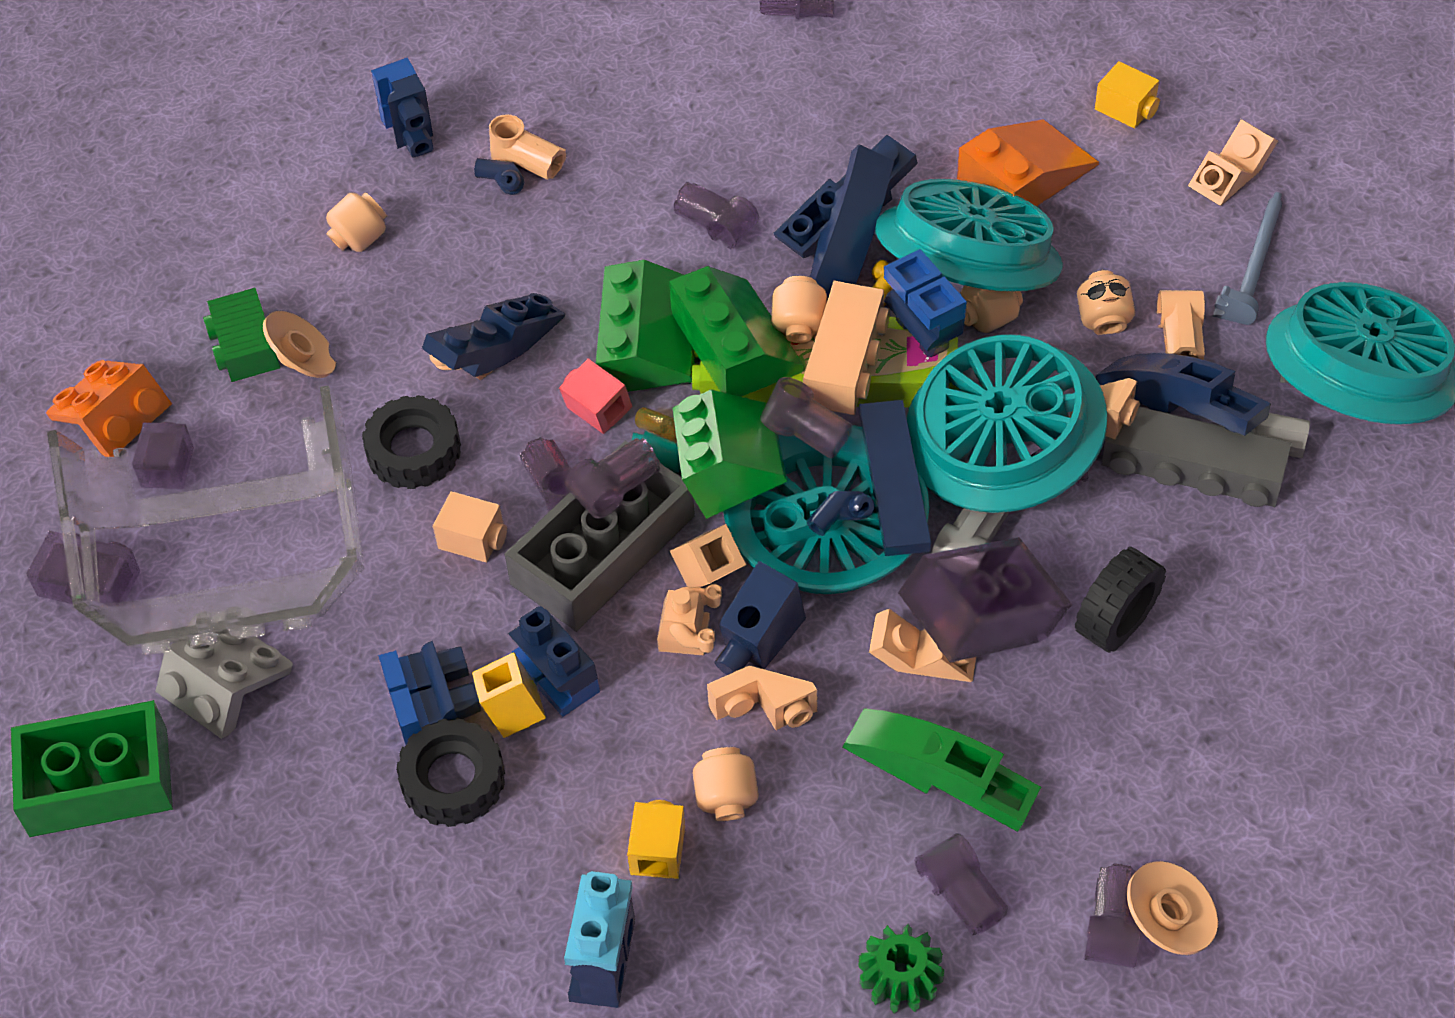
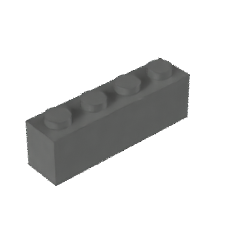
[1101,407,1292,507]

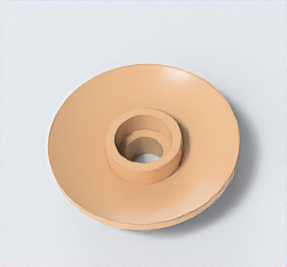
[263,311,336,378]
[1127,861,1218,955]

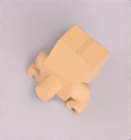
[657,584,722,655]

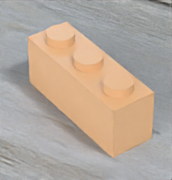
[803,281,890,415]

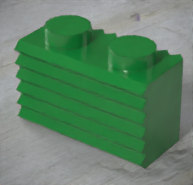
[203,287,280,382]

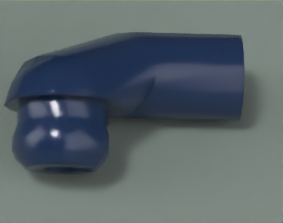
[474,158,525,195]
[806,491,875,536]

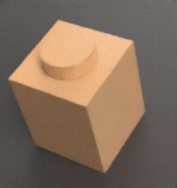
[433,491,507,563]
[670,524,746,588]

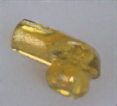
[635,407,677,443]

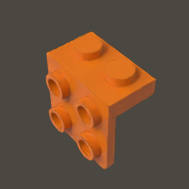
[46,360,172,459]

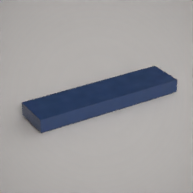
[859,400,931,556]

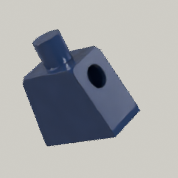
[714,561,806,675]

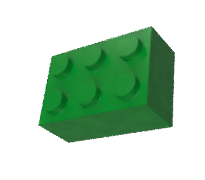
[11,700,173,837]

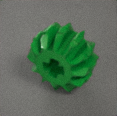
[858,924,944,1014]

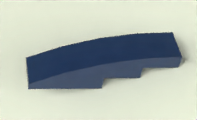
[810,144,894,301]

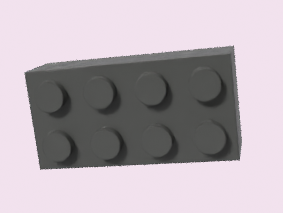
[504,440,695,632]

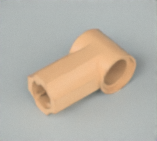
[489,115,566,180]
[1157,290,1205,360]

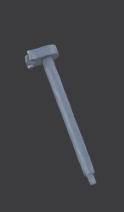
[1213,192,1282,325]

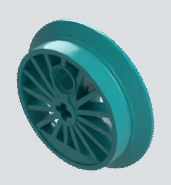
[875,179,1063,291]
[1266,282,1455,424]
[906,335,1108,513]
[723,422,929,594]

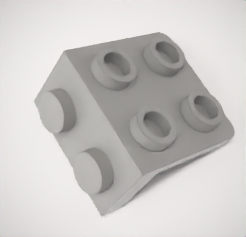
[155,621,293,739]

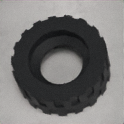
[362,395,461,489]
[1075,547,1166,653]
[396,718,505,827]

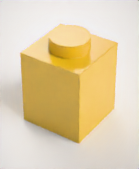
[1095,61,1160,129]
[472,652,546,738]
[627,800,685,879]

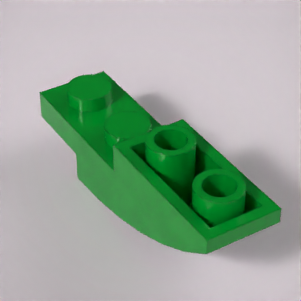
[842,708,1041,832]

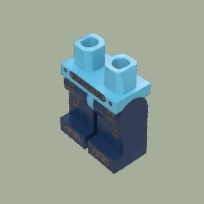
[564,871,635,1008]

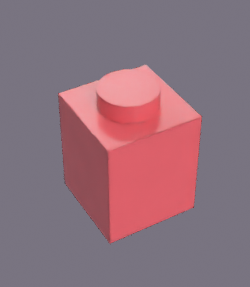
[559,359,633,434]

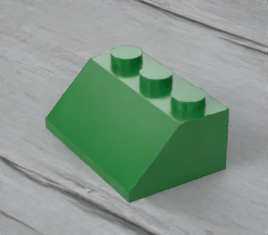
[596,260,695,392]
[669,266,805,397]
[672,389,787,519]

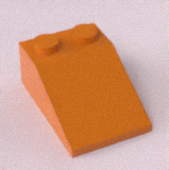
[957,119,1099,206]

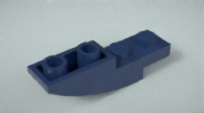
[773,134,918,258]
[421,293,565,377]
[1095,353,1271,436]

